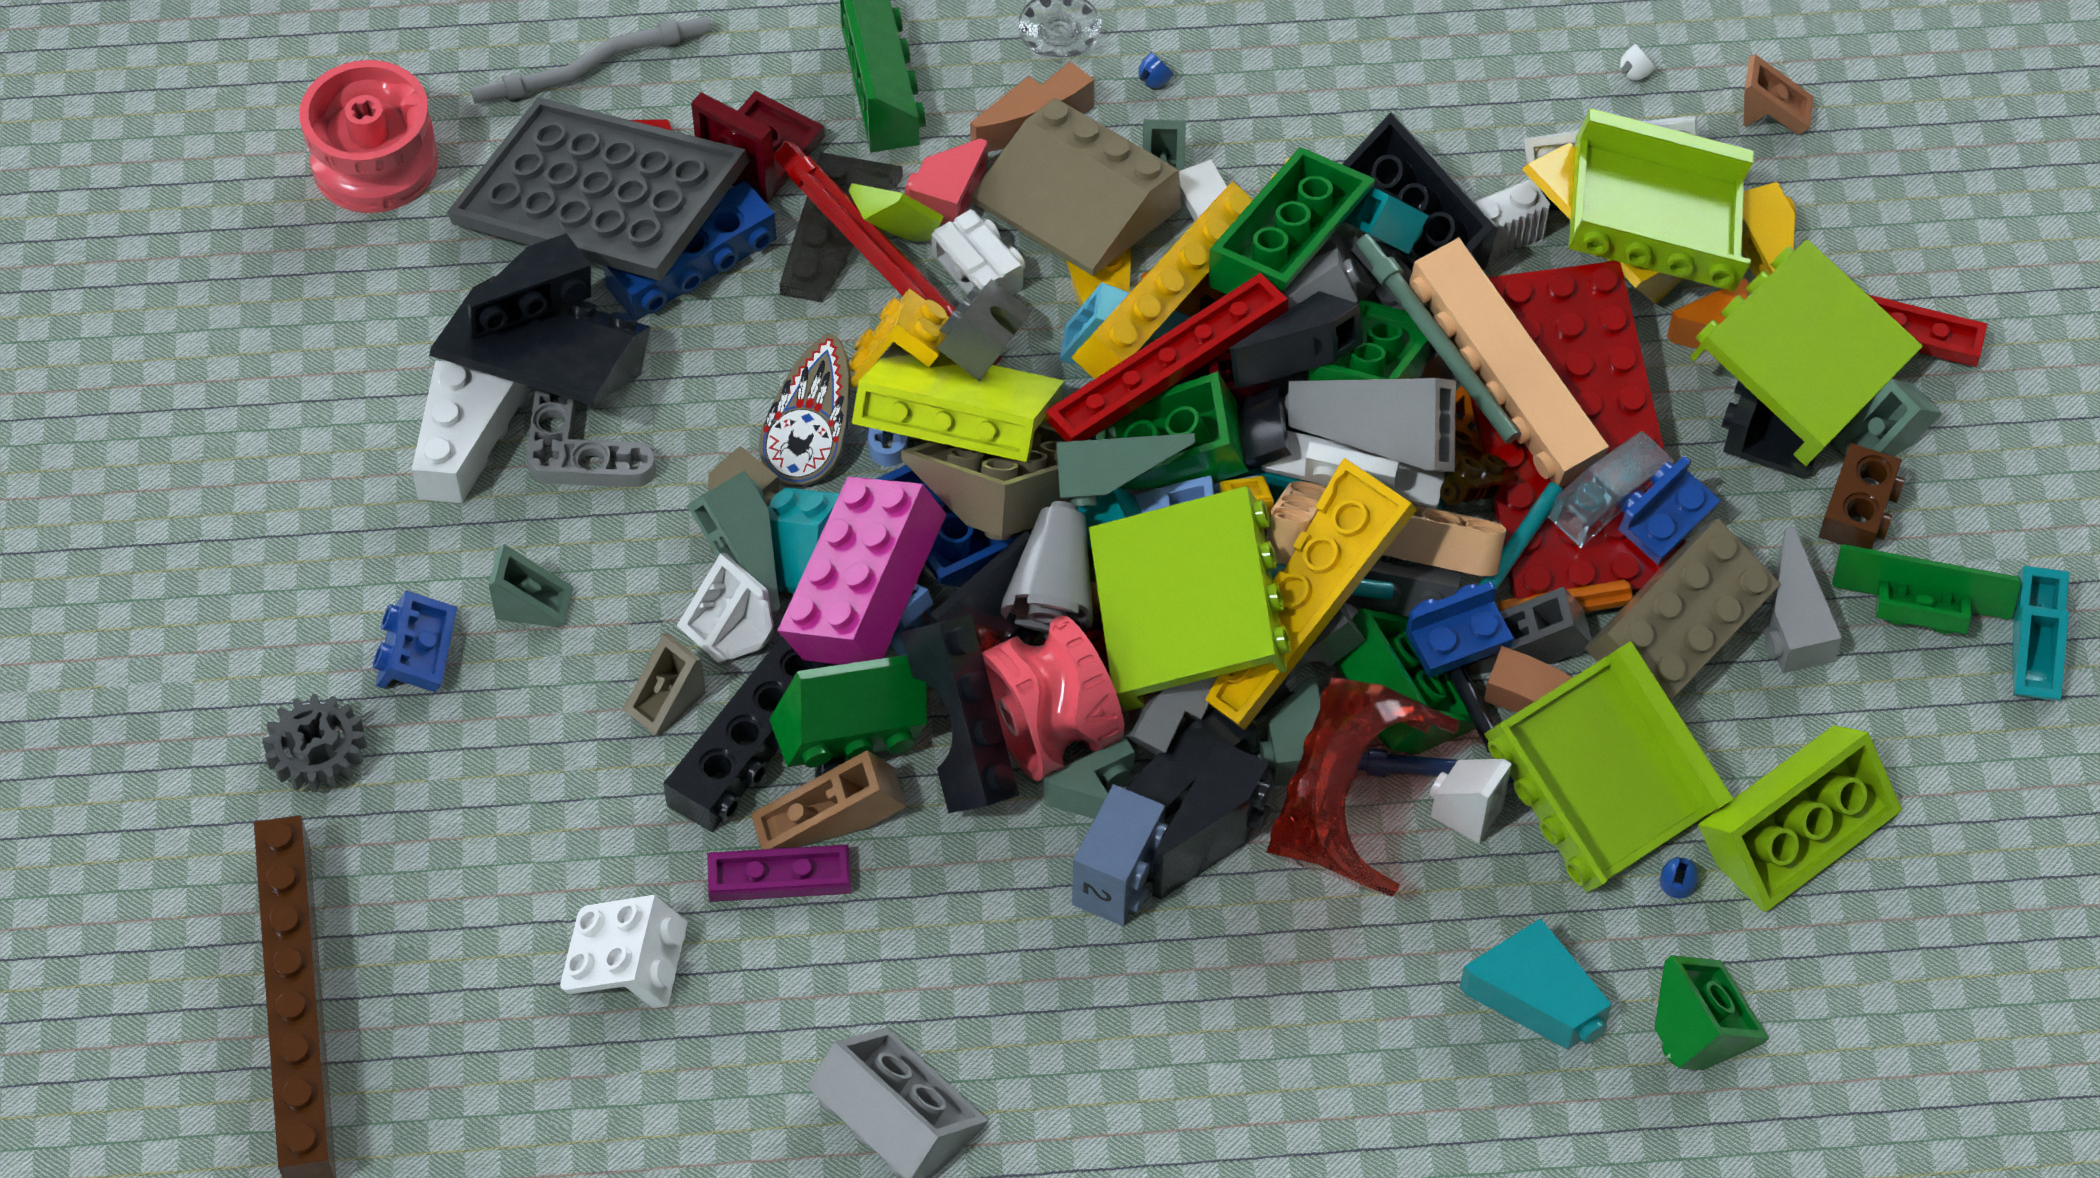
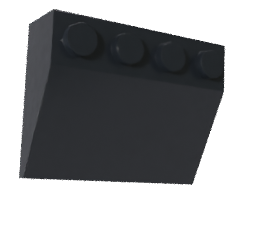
[429,276,650,406]

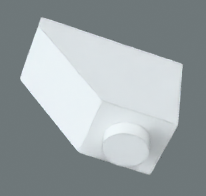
[1429,759,1512,843]

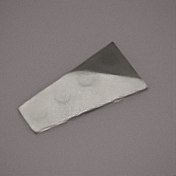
[779,152,903,302]

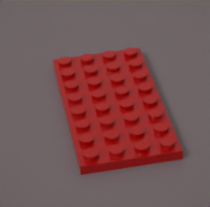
[1470,261,1686,599]

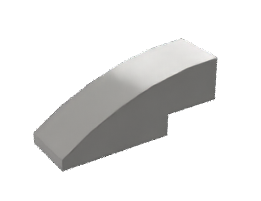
[1123,676,1218,753]

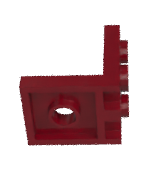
[691,91,825,204]

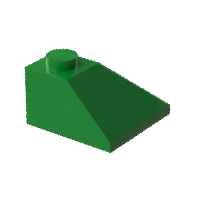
[1654,955,1769,1070]

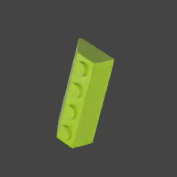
[1698,725,1902,912]

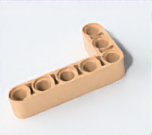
[1266,481,1506,576]

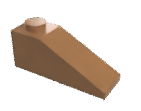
[751,750,907,849]

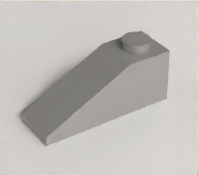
[1765,527,1842,673]

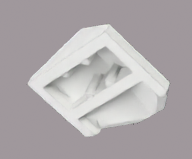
[677,553,774,663]

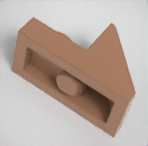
[1743,54,1814,135]

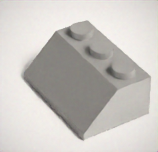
[806,1027,988,1178]

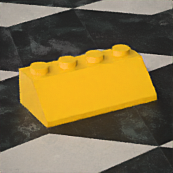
[1521,143,1683,304]

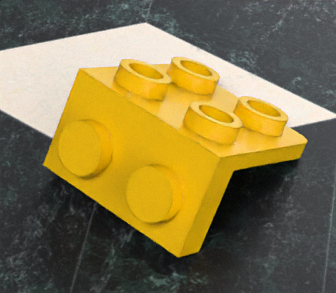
[848,288,949,388]

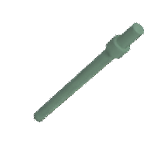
[1356,234,1521,444]

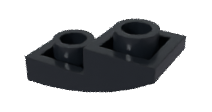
[1238,385,1292,469]

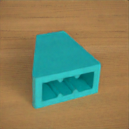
[1460,918,1612,1050]

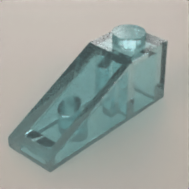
[1548,431,1675,548]

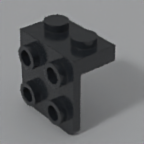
[1721,380,1816,477]

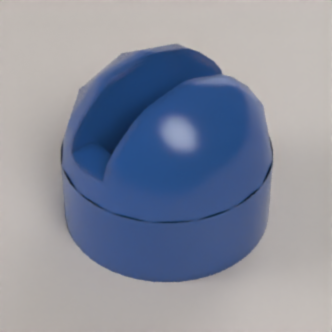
[1138,51,1175,88]
[1659,857,1699,899]

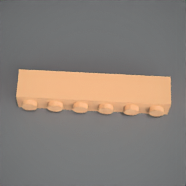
[1409,238,1609,487]

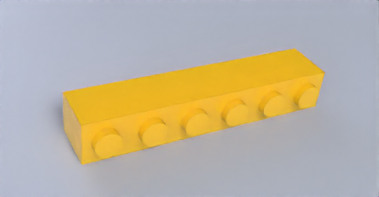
[1071,180,1253,379]

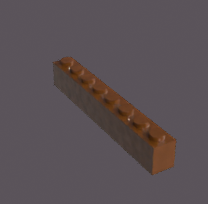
[254,815,336,1178]

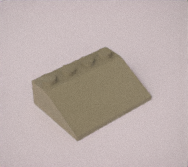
[970,98,1182,276]
[901,424,1091,540]

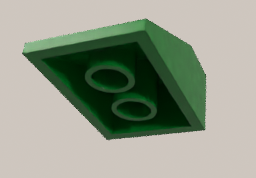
[1308,299,1433,381]
[1096,372,1249,490]

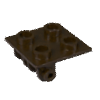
[1440,430,1519,505]

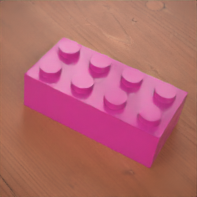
[777,477,947,665]

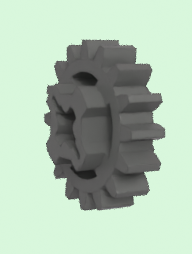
[262,694,367,792]

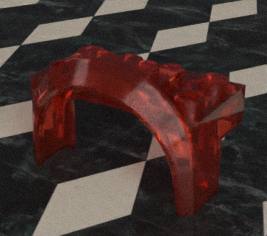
[1266,677,1458,897]

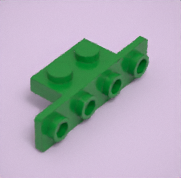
[1832,545,2021,634]

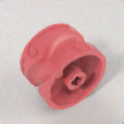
[299,60,438,213]
[982,615,1125,781]

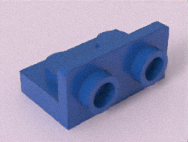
[1618,455,1721,565]
[1405,582,1514,678]
[373,590,457,692]

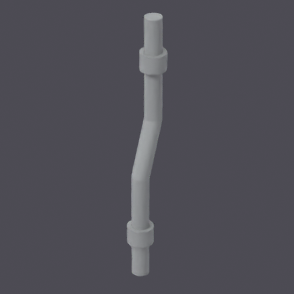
[470,16,711,104]

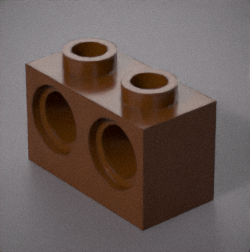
[1818,443,1905,549]

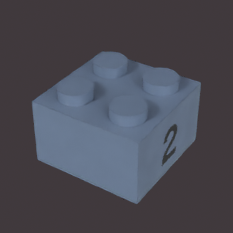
[1072,784,1169,926]

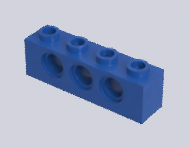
[603,180,777,320]

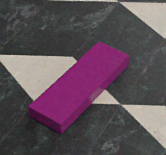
[707,844,851,902]

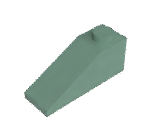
[1056,433,1195,507]
[686,470,780,613]

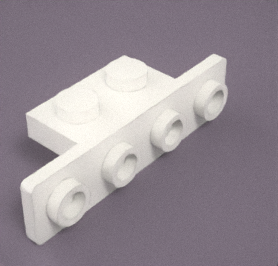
[1261,431,1446,509]

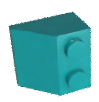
[768,488,840,593]

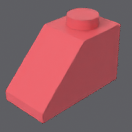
[905,139,988,225]

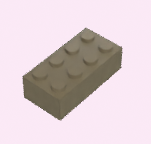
[1584,518,1780,701]

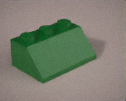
[1334,608,1476,754]
[769,655,927,768]

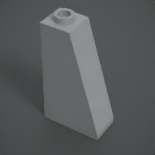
[1285,378,1456,472]

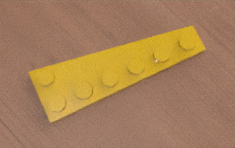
[1205,458,1417,730]

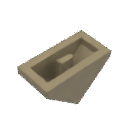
[623,633,706,736]

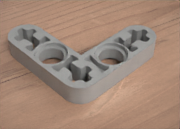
[526,388,656,487]

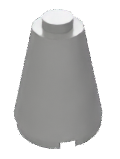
[1001,501,1093,633]

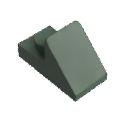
[1043,738,1135,819]

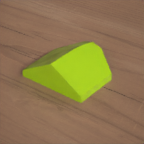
[849,183,944,242]

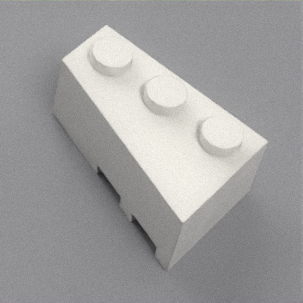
[412,361,528,503]

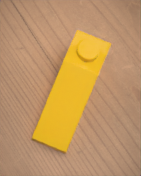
[1741,182,1796,278]

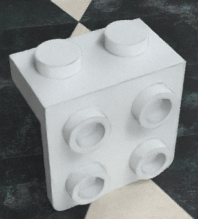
[560,895,688,1008]

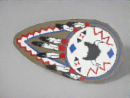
[759,334,850,486]

